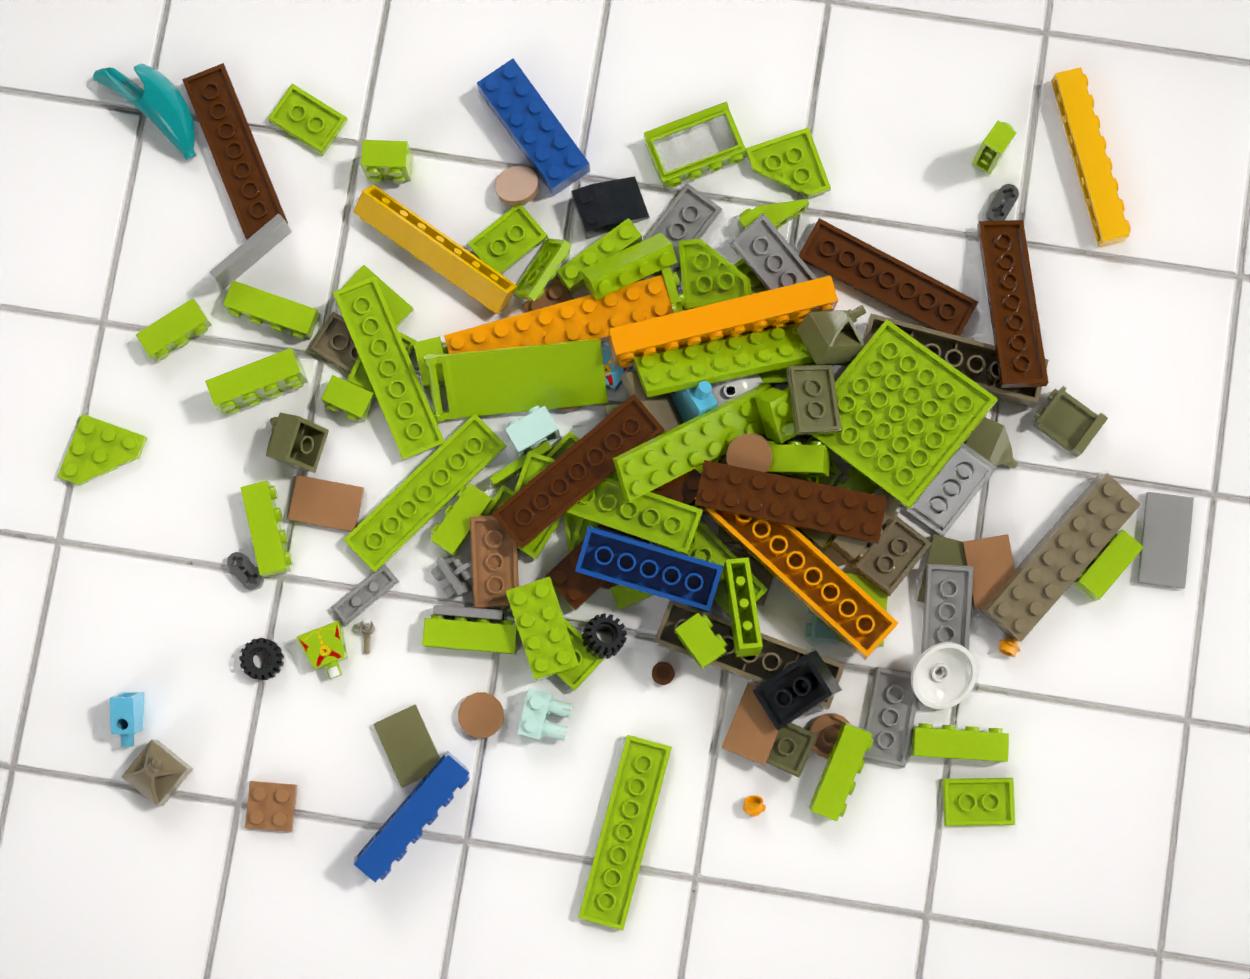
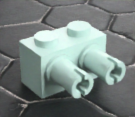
[517,688,573,741]

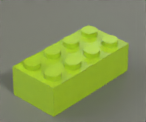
[205,348,308,415]
[506,576,580,681]

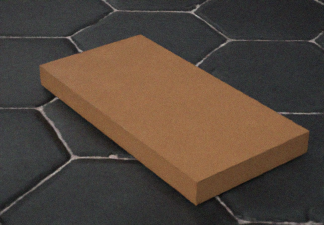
[469,515,519,608]

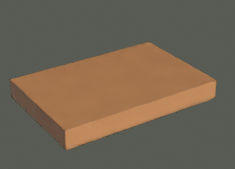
[287,475,365,532]
[962,534,1015,610]
[721,683,780,766]

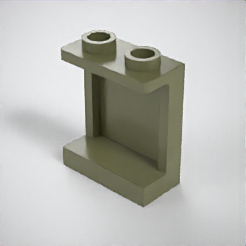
[1033,386,1108,457]

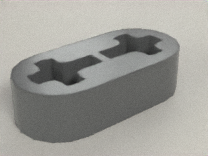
[986,184,1019,221]
[227,552,264,590]

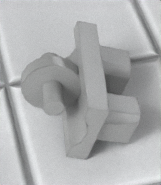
[431,556,472,599]

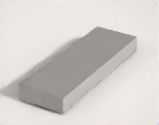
[331,564,400,626]
[433,605,504,621]

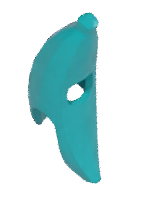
[92,64,197,160]

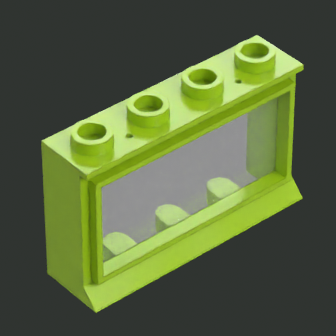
[644,101,747,188]

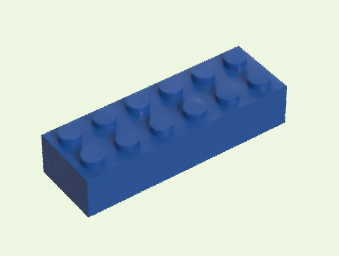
[477,58,590,196]
[575,525,723,611]
[354,751,470,883]

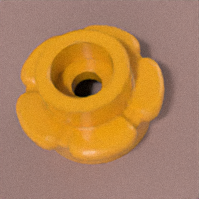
[998,637,1021,657]
[743,795,766,817]

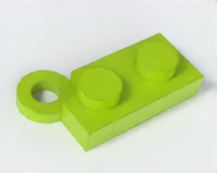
[662,267,686,313]

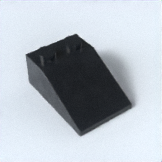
[571,176,650,240]
[753,650,842,731]

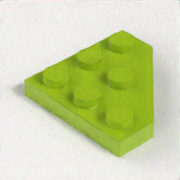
[746,127,831,198]
[678,238,751,309]
[57,414,147,486]

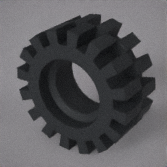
[582,613,627,659]
[239,638,284,680]

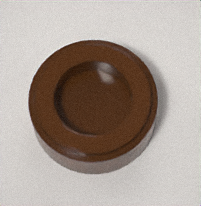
[652,662,675,685]

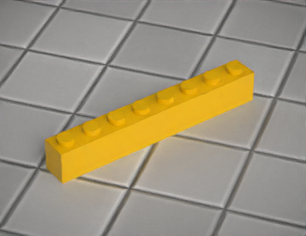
[1051,67,1131,248]
[353,184,517,314]

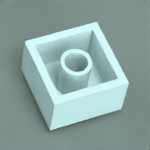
[505,405,561,457]

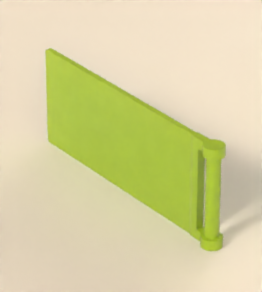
[423,339,608,422]

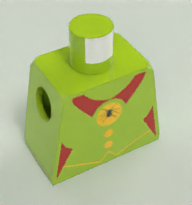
[296,621,348,679]

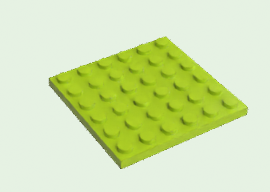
[810,319,998,509]

